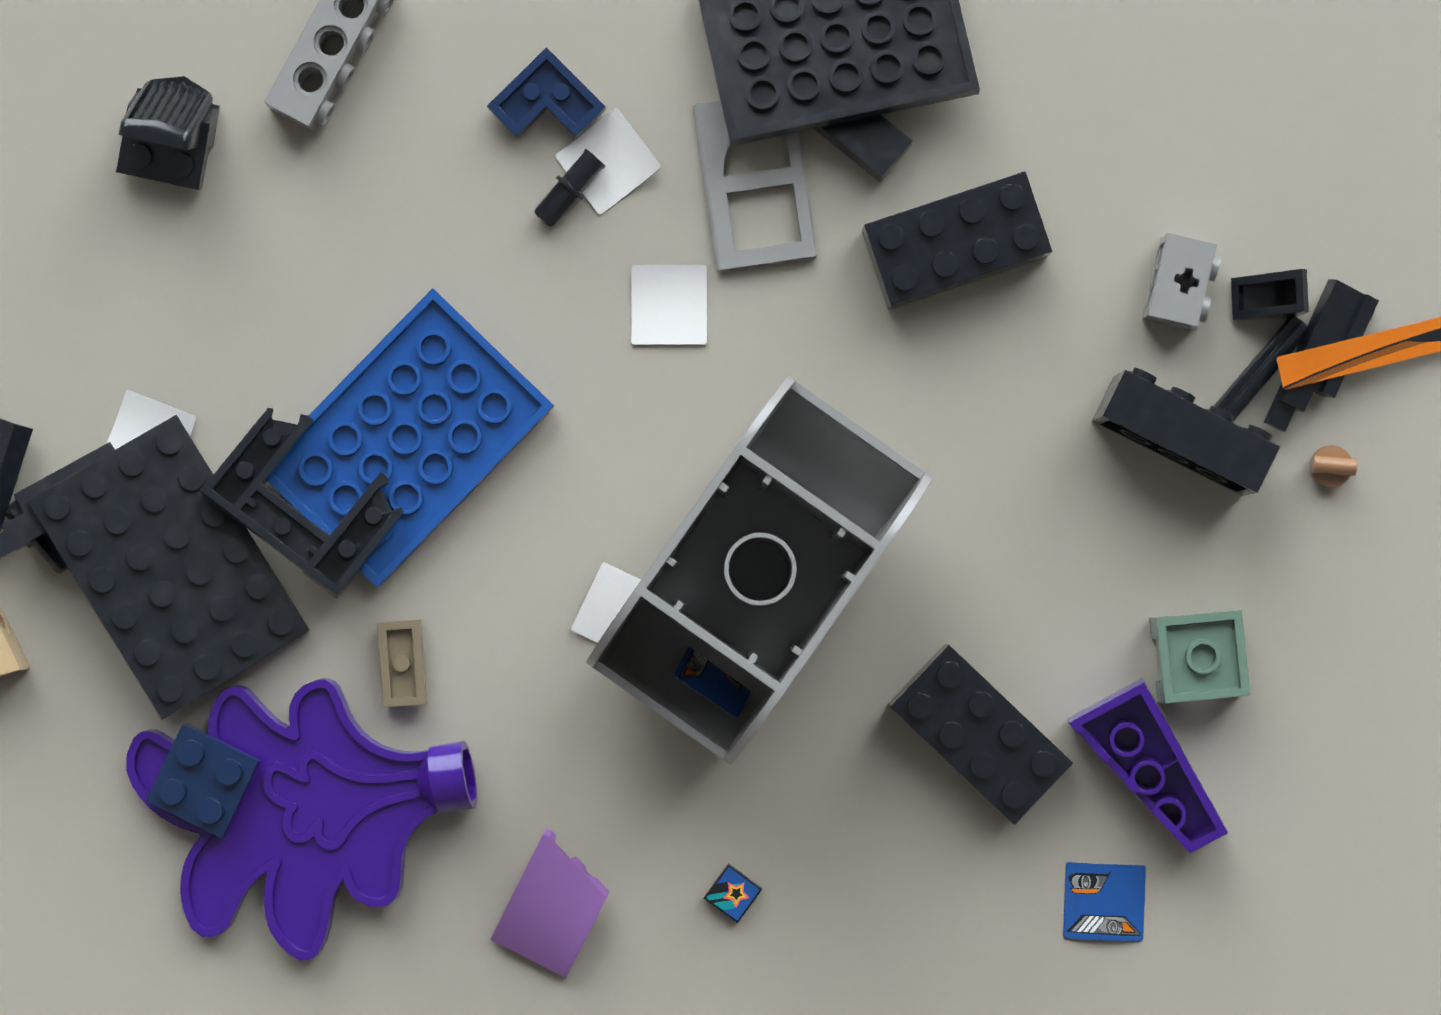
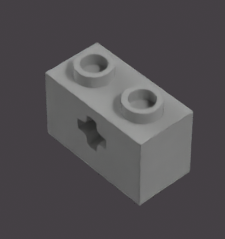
[1142,233,1220,331]

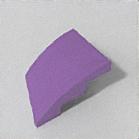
[490,828,609,978]

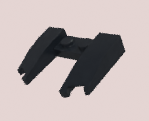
[201,408,403,599]

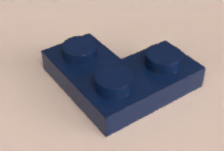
[487,47,606,139]

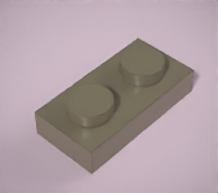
[377,619,427,707]

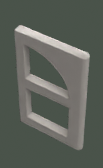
[693,101,817,273]

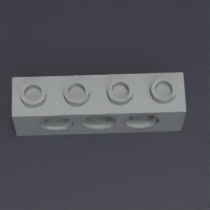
[264,0,394,133]

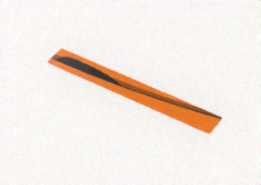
[1277,317,1441,390]

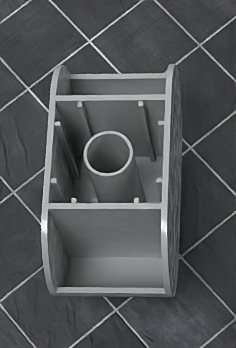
[586,376,932,764]

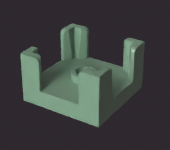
[1149,610,1250,704]

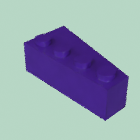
[1068,678,1228,853]

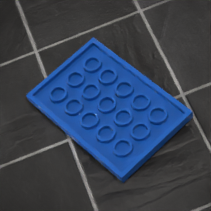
[268,288,555,588]

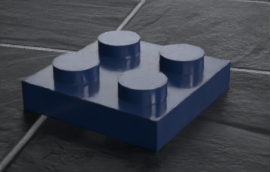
[146,723,262,839]

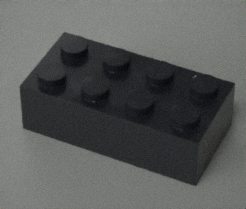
[862,171,1053,310]
[1092,367,1281,496]
[887,644,1073,825]

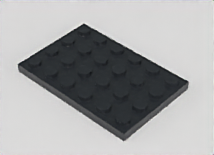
[698,0,980,146]
[27,415,310,720]

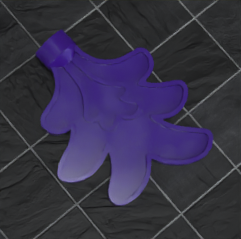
[126,678,477,960]

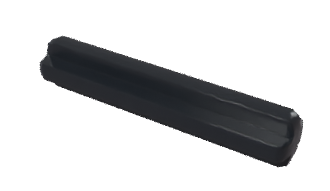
[1214,316,1307,421]

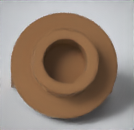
[1310,445,1357,488]

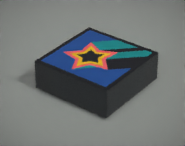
[703,863,763,923]

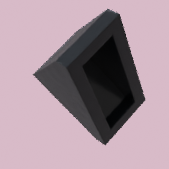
[1231,269,1309,320]

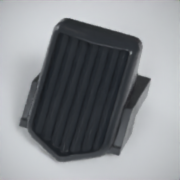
[116,76,220,190]

